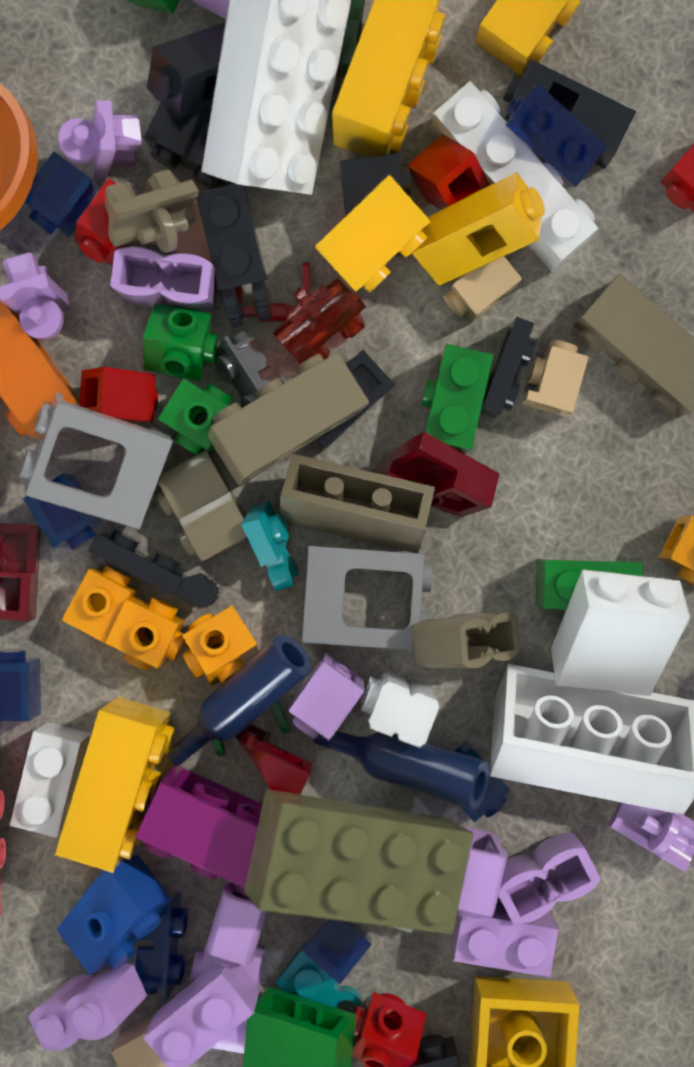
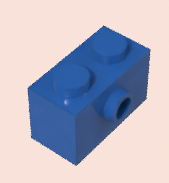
[56,854,172,975]

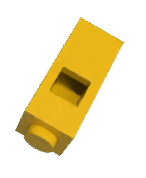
[412,172,545,286]

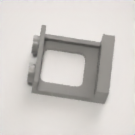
[18,392,173,530]
[302,545,432,650]

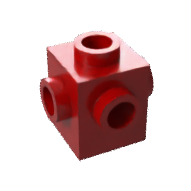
[352,992,427,1067]

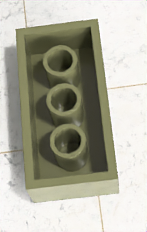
[244,789,474,934]

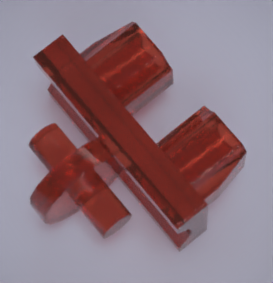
[272,278,366,364]

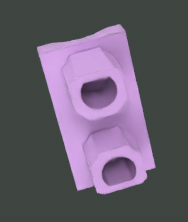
[58,100,141,179]
[0,253,71,340]
[608,802,694,872]

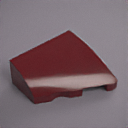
[372,432,500,517]
[0,523,41,621]
[235,724,312,795]

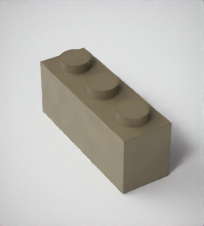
[573,274,694,417]
[207,352,370,486]
[280,454,435,553]

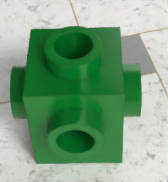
[143,303,218,381]
[158,378,232,455]

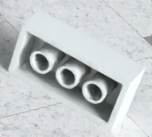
[201,0,351,195]
[490,664,694,815]

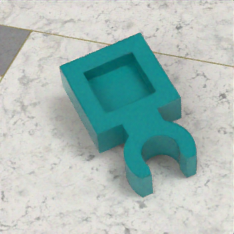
[241,500,299,591]
[275,942,362,1008]

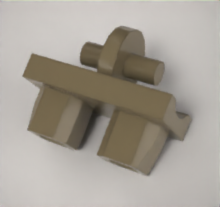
[105,169,199,253]

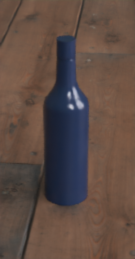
[168,634,312,765]
[313,731,490,810]

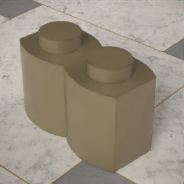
[155,450,248,562]
[412,612,521,669]

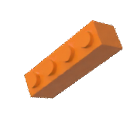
[0,299,80,439]

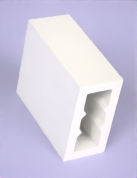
[551,570,690,696]

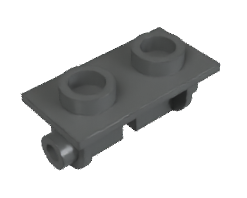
[215,331,284,408]

